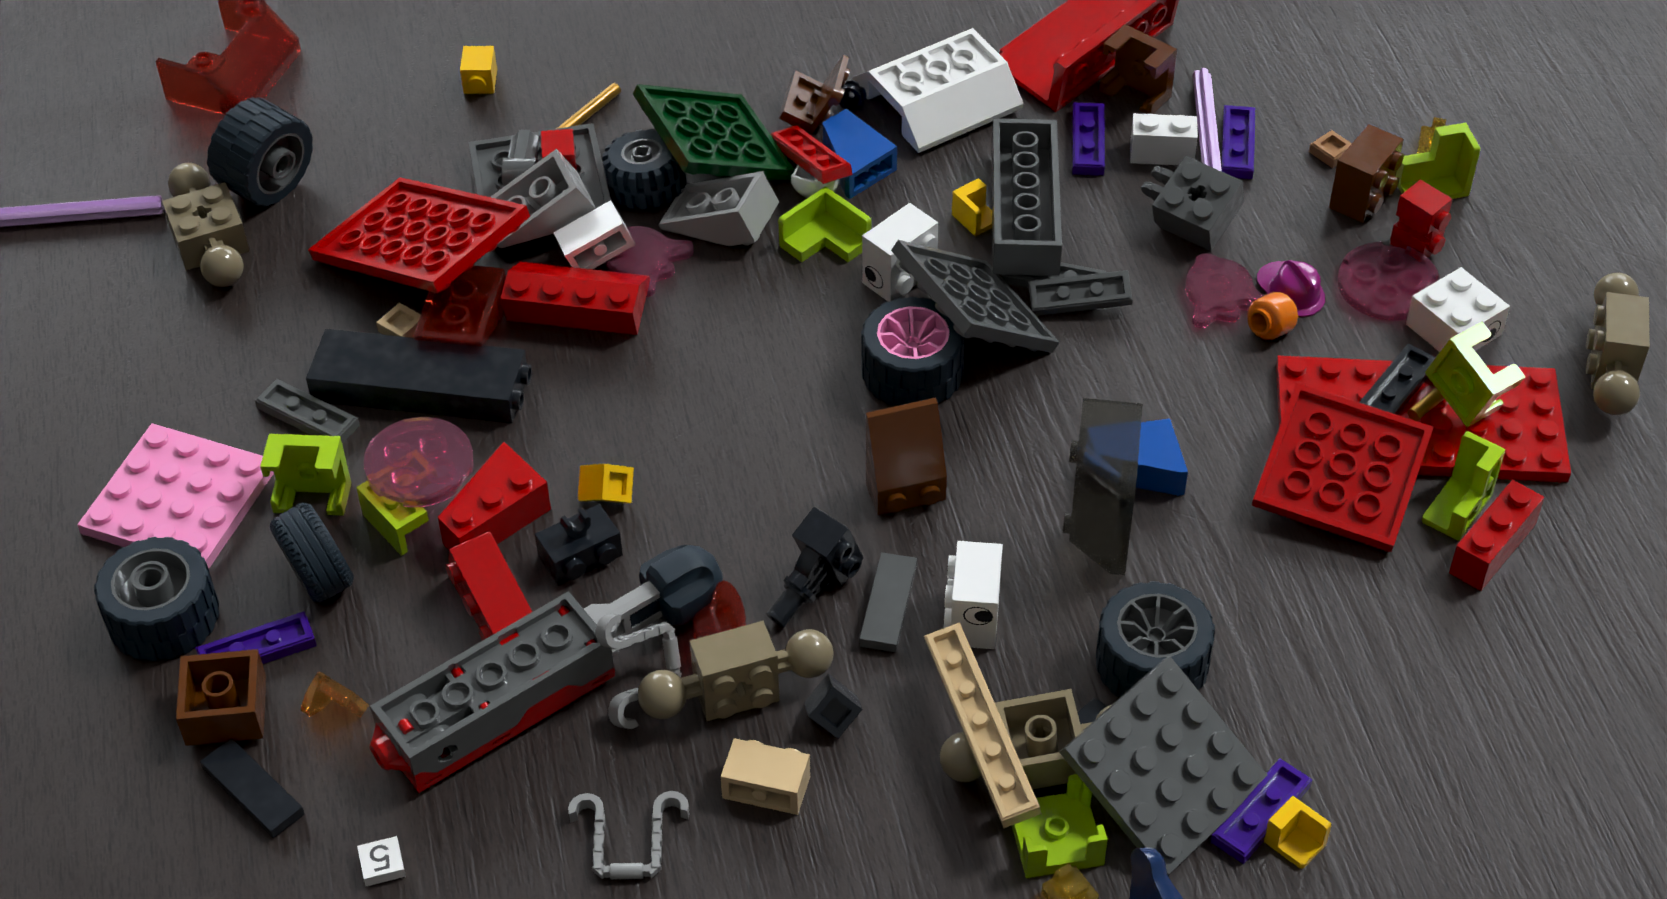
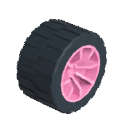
[861,297,965,406]

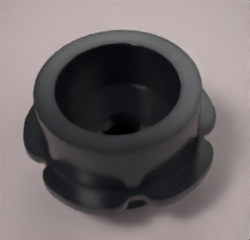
[839,80,867,110]

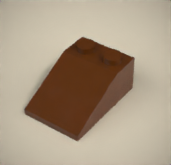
[866,398,947,515]

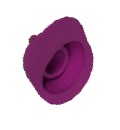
[1257,260,1325,317]

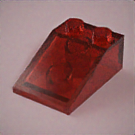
[414,266,506,346]

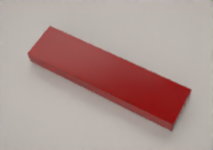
[770,125,852,184]

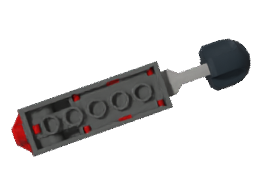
[369,544,723,793]

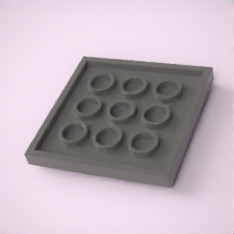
[468,123,611,208]
[891,240,1060,353]
[1059,656,1267,875]

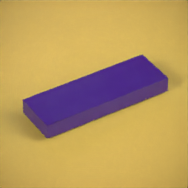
[1072,102,1105,175]
[1221,105,1255,179]
[196,611,317,664]
[1211,758,1313,864]

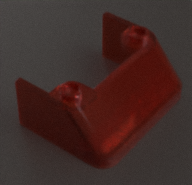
[155,0,301,115]

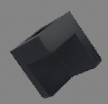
[804,674,863,739]

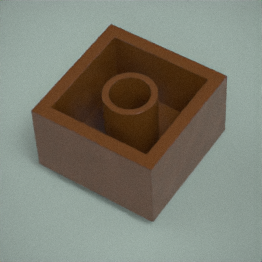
[1329,124,1404,223]
[176,649,266,746]

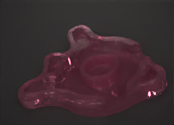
[606,226,694,297]
[1185,253,1265,329]

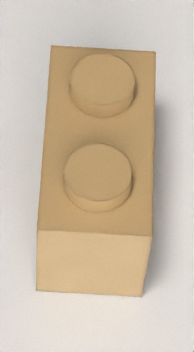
[721,738,810,815]

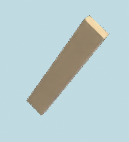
[924,622,1042,828]

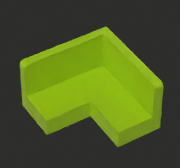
[1396,123,1480,199]
[778,186,871,262]
[1422,431,1506,541]
[356,451,438,556]

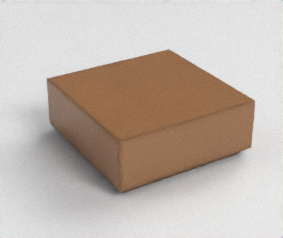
[1309,130,1352,168]

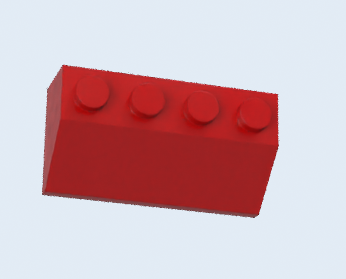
[500,262,650,335]

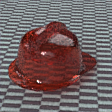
[693,580,746,640]

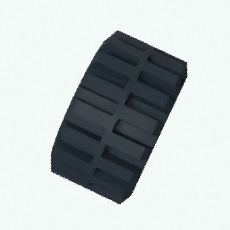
[602,129,687,210]

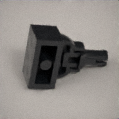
[766,507,864,628]

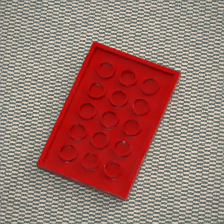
[308,177,531,293]

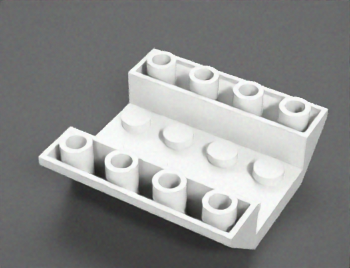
[852,28,1024,153]

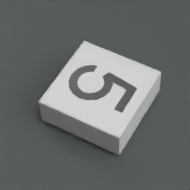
[357,836,406,886]

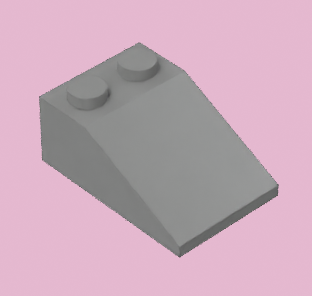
[491,149,596,249]
[659,171,779,246]

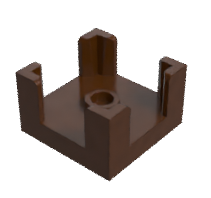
[1100,24,1177,114]

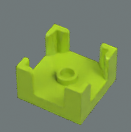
[1425,322,1526,427]
[260,434,352,515]
[1012,774,1108,878]

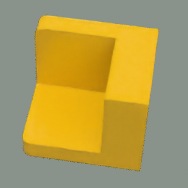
[952,178,992,237]
[578,464,634,504]
[1264,796,1331,869]

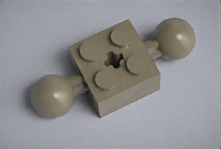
[162,162,250,287]
[1586,272,1650,415]
[637,621,834,721]
[939,689,1111,790]

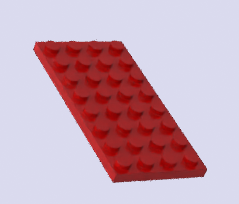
[1276,355,1571,482]

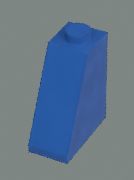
[822,109,897,199]
[1081,419,1188,496]

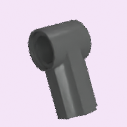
[502,130,540,186]

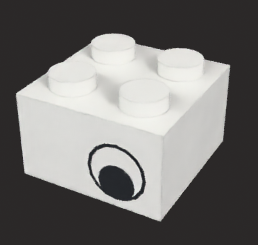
[862,203,938,302]
[1406,267,1510,352]
[944,541,1003,649]

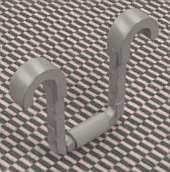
[596,614,682,729]
[568,791,690,880]

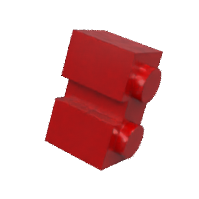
[1390,180,1453,263]

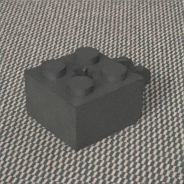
[1141,155,1244,251]

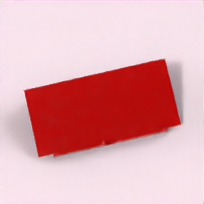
[999,0,1179,112]

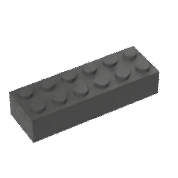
[991,118,1062,276]

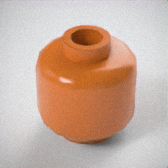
[1247,292,1298,340]

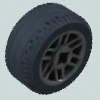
[269,503,354,603]

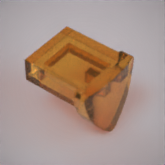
[301,671,369,718]

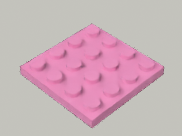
[77,423,274,569]

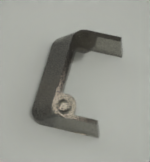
[1063,398,1143,576]

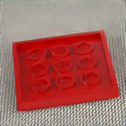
[1251,382,1434,552]

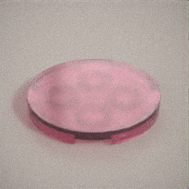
[1337,242,1439,321]
[364,417,474,507]

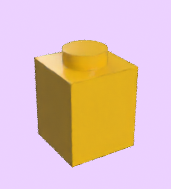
[460,46,497,94]

